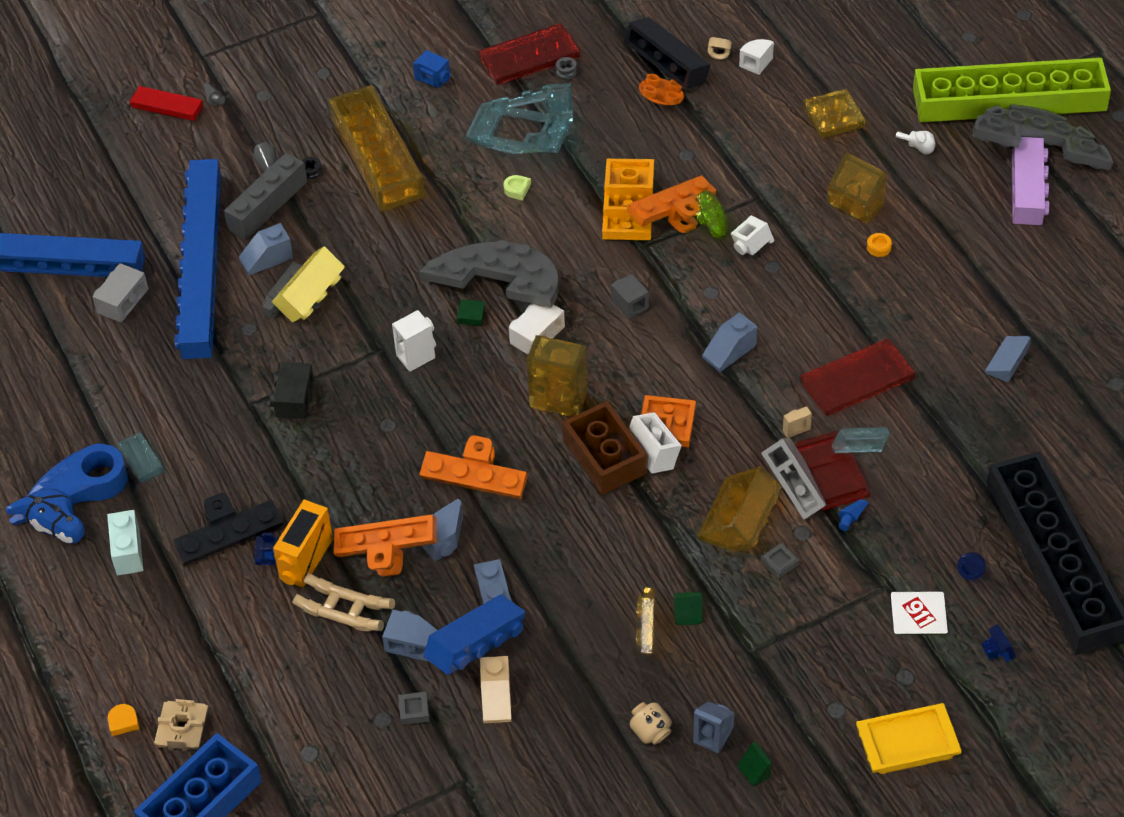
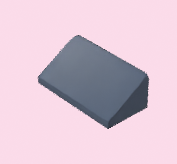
[985,336,1031,383]

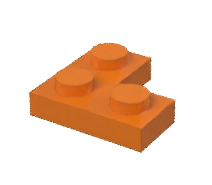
[641,395,696,448]

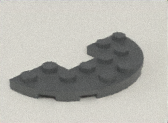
[972,105,1113,170]
[419,240,559,307]

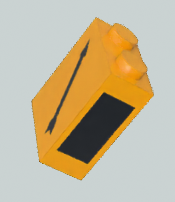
[273,500,333,588]

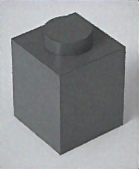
[611,274,649,319]

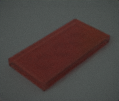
[478,23,580,85]
[800,338,915,416]

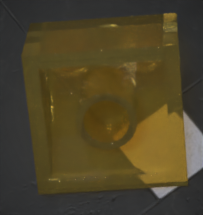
[827,152,887,223]

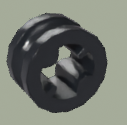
[302,157,322,179]

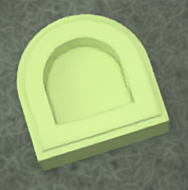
[504,175,531,201]

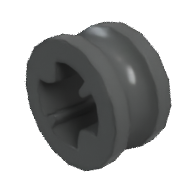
[556,57,577,80]

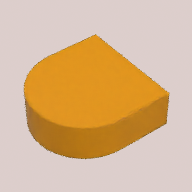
[108,704,140,736]

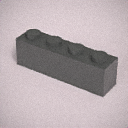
[224,153,307,240]

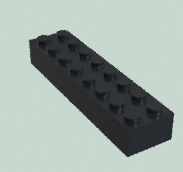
[987,451,1124,655]

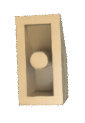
[480,656,512,724]

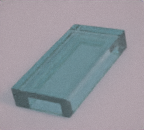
[832,427,890,453]
[117,432,164,483]

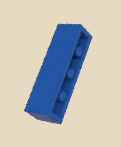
[423,594,526,675]

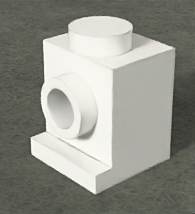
[731,215,774,255]

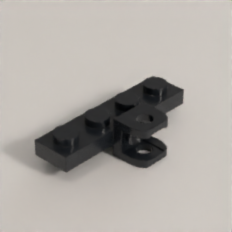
[173,493,283,566]

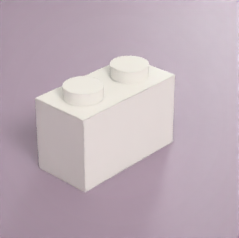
[509,304,565,357]
[392,310,436,372]
[629,412,682,473]

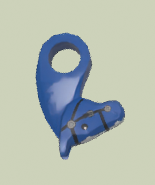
[6,443,128,544]

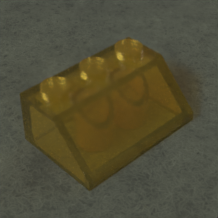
[696,466,782,552]

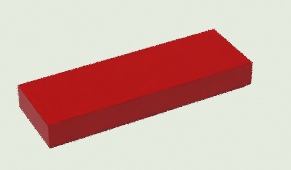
[130,86,203,121]

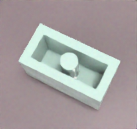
[107,510,144,576]

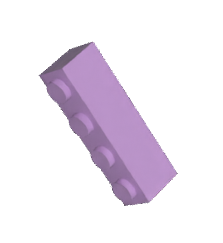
[1012,137,1049,225]

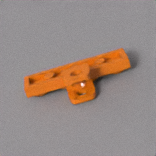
[627,175,717,233]
[419,435,528,499]
[334,514,437,577]

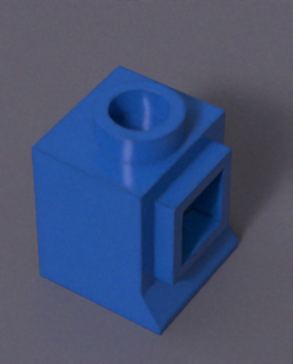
[413,50,451,88]

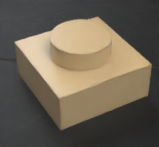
[783,406,812,438]

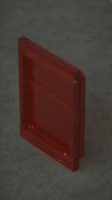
[794,430,870,511]

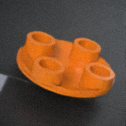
[639,74,684,105]

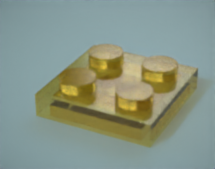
[803,89,865,138]

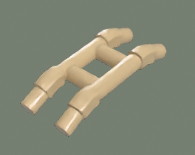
[292,572,395,632]

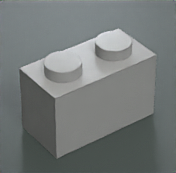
[92,263,149,323]

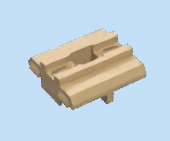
[154,699,208,751]

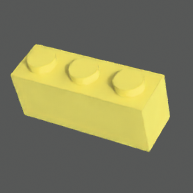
[272,246,345,323]

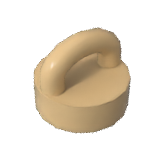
[708,37,732,60]

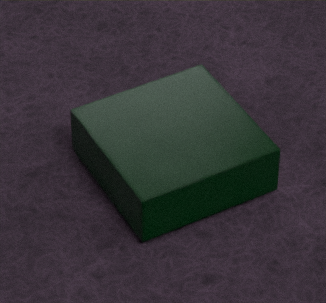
[457,299,486,326]

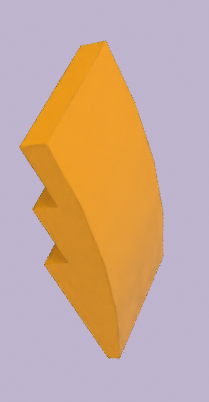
[602,159,654,240]

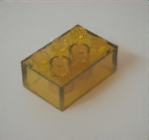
[527,335,588,416]

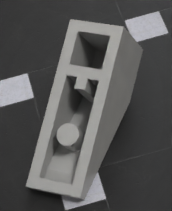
[761,438,826,520]

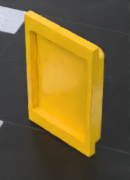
[856,703,962,774]

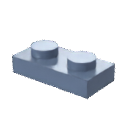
[474,559,511,604]

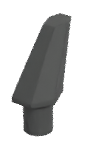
[204,82,225,107]

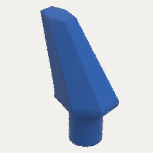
[838,499,869,531]

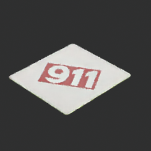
[891,592,948,634]

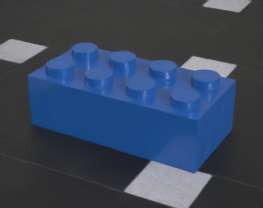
[134,733,262,817]

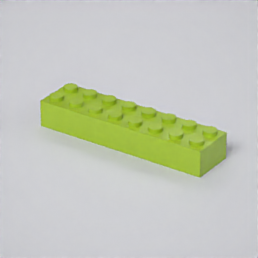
[913,58,1111,122]

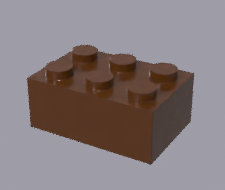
[562,401,647,495]

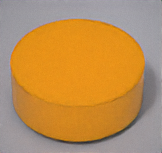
[867,233,892,257]

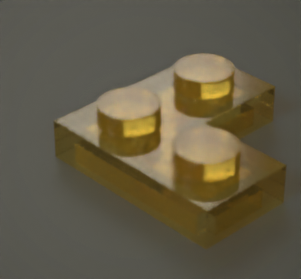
[636,588,655,654]

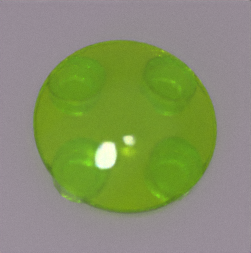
[696,190,728,239]

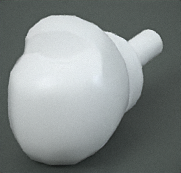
[896,131,936,155]

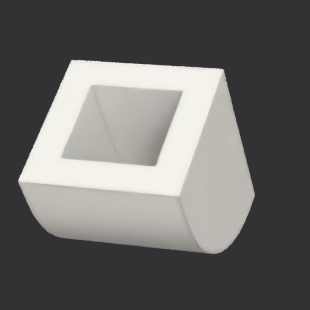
[739,39,774,75]

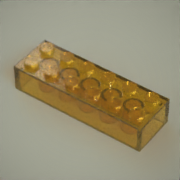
[328,85,425,212]

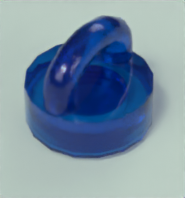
[957,552,987,580]

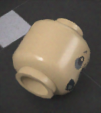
[630,702,672,745]

